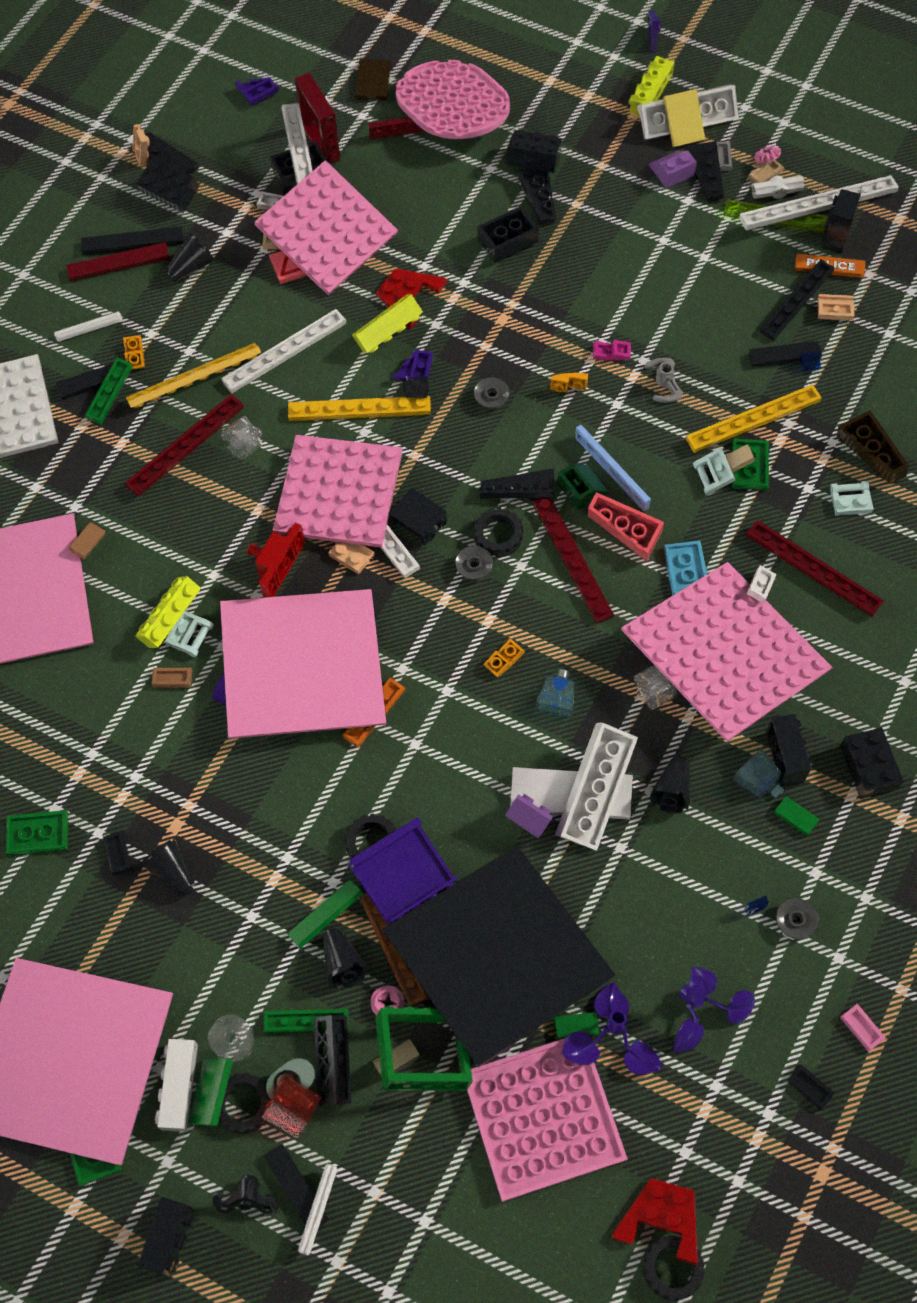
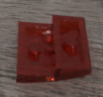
[261,1075,321,1139]

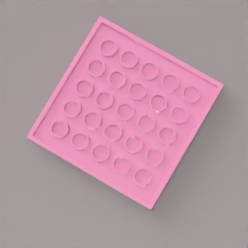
[254,160,398,295]
[273,435,403,548]
[467,1038,628,1202]

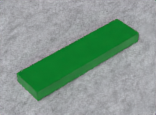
[84,357,133,425]
[287,880,363,949]
[263,1009,349,1034]

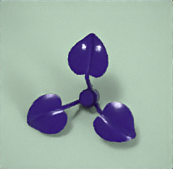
[673,967,755,1053]
[562,982,662,1075]

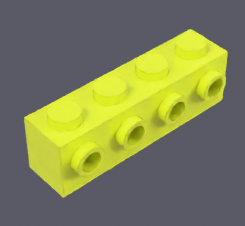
[629,56,674,115]
[352,294,423,353]
[135,576,201,648]

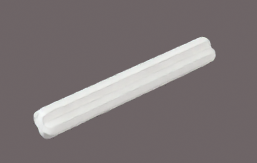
[54,312,122,342]
[298,1164,337,1255]

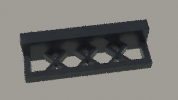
[314,1015,352,1106]

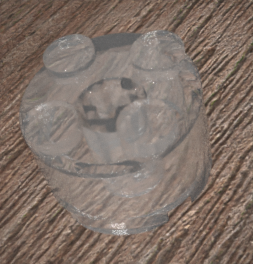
[222,416,262,459]
[633,665,677,710]
[208,1015,254,1063]

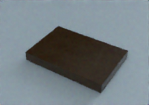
[355,59,391,101]

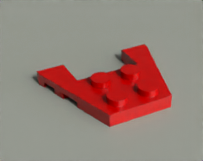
[377,268,447,329]
[612,1178,698,1266]

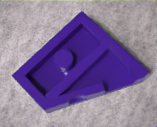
[648,11,661,52]
[235,77,279,106]
[393,350,433,382]

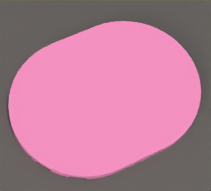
[396,60,510,139]

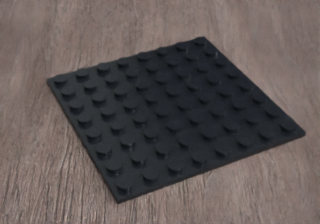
[382,846,615,1068]

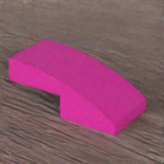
[593,340,631,361]

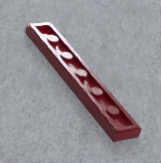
[66,242,170,282]

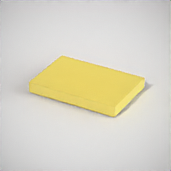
[664,89,705,147]

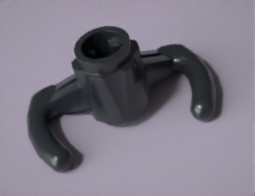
[212,1175,278,1216]

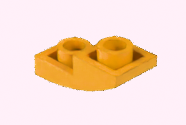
[123,335,145,370]
[550,373,588,392]
[483,638,525,677]

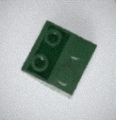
[557,464,608,510]

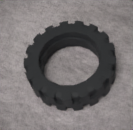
[474,508,523,557]
[345,814,397,859]
[218,1073,272,1134]
[643,1236,705,1301]

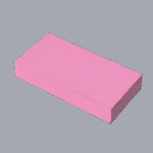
[840,1004,886,1052]

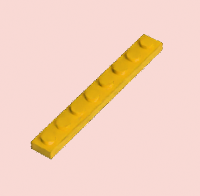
[126,343,261,408]
[686,384,822,453]
[288,396,431,421]

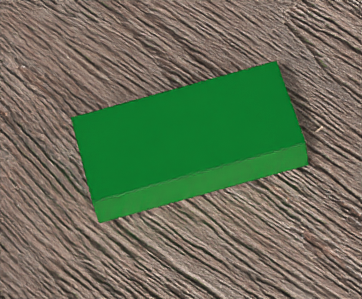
[774,796,820,837]
[554,1012,600,1040]

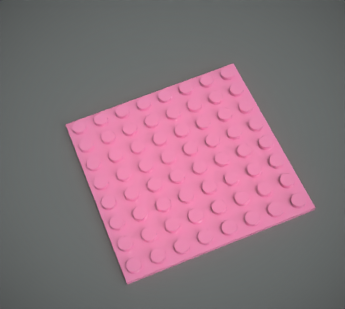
[0,514,94,664]
[621,562,833,742]
[220,589,386,739]
[0,958,173,1165]

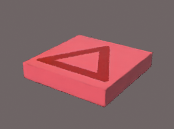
[269,251,307,284]

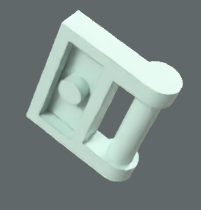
[693,448,736,496]
[830,481,873,516]
[165,611,214,657]

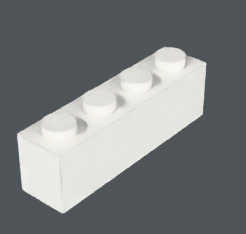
[155,1039,198,1132]

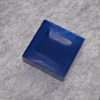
[800,351,821,371]
[744,896,769,916]

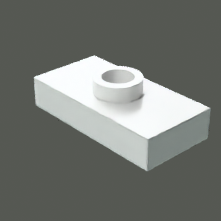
[746,565,777,603]

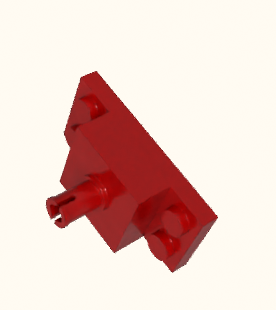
[247,522,305,598]

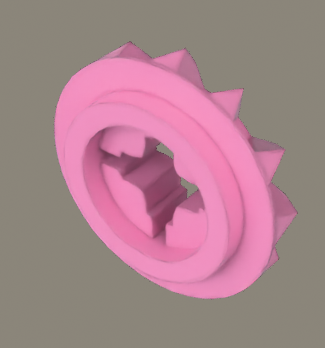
[754,145,781,164]
[371,986,404,1016]

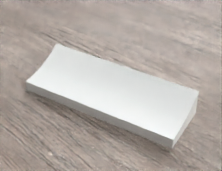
[637,85,739,139]
[555,723,638,851]
[510,767,633,820]

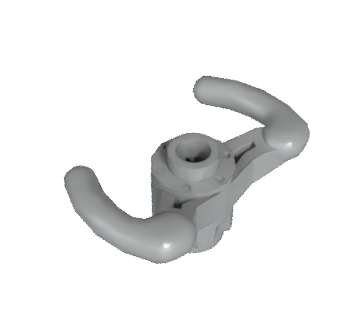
[645,358,683,403]

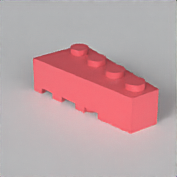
[588,492,664,561]

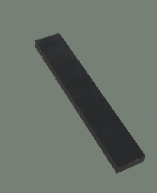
[81,226,183,255]
[760,259,835,341]

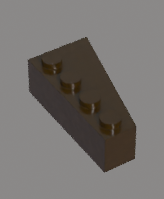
[837,410,909,484]

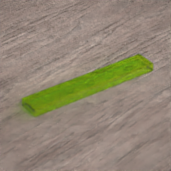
[723,199,827,233]

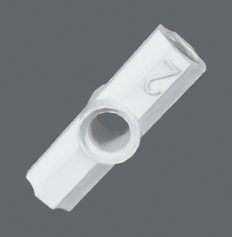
[751,176,805,199]

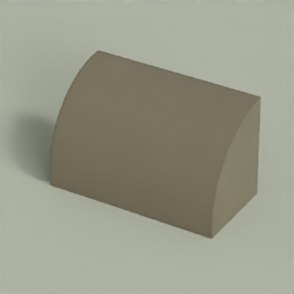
[372,1039,420,1078]

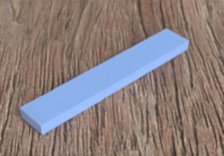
[575,425,651,511]

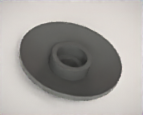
[474,377,509,408]
[455,546,493,580]
[776,898,818,939]

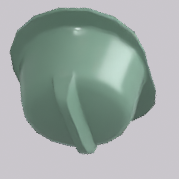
[266,1058,315,1104]

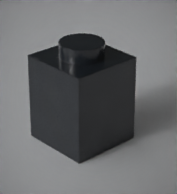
[402,376,429,398]

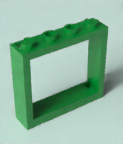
[375,1006,473,1091]

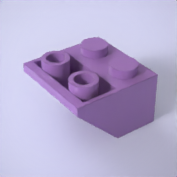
[505,794,552,838]

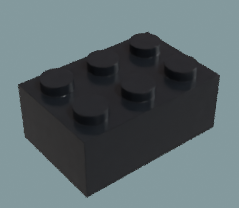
[506,130,563,173]
[270,141,326,194]
[136,156,200,213]
[821,189,861,254]
[477,206,539,263]
[766,714,813,787]
[840,727,904,799]
[137,1197,195,1277]

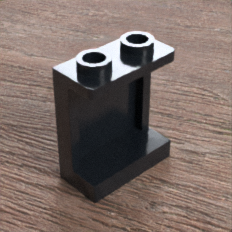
[389,488,447,545]

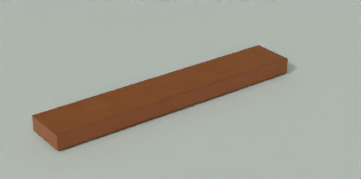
[359,893,429,1007]

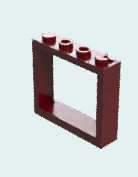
[294,72,341,164]

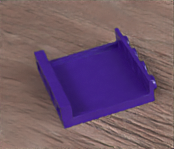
[347,817,458,925]

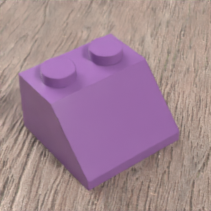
[649,151,697,188]

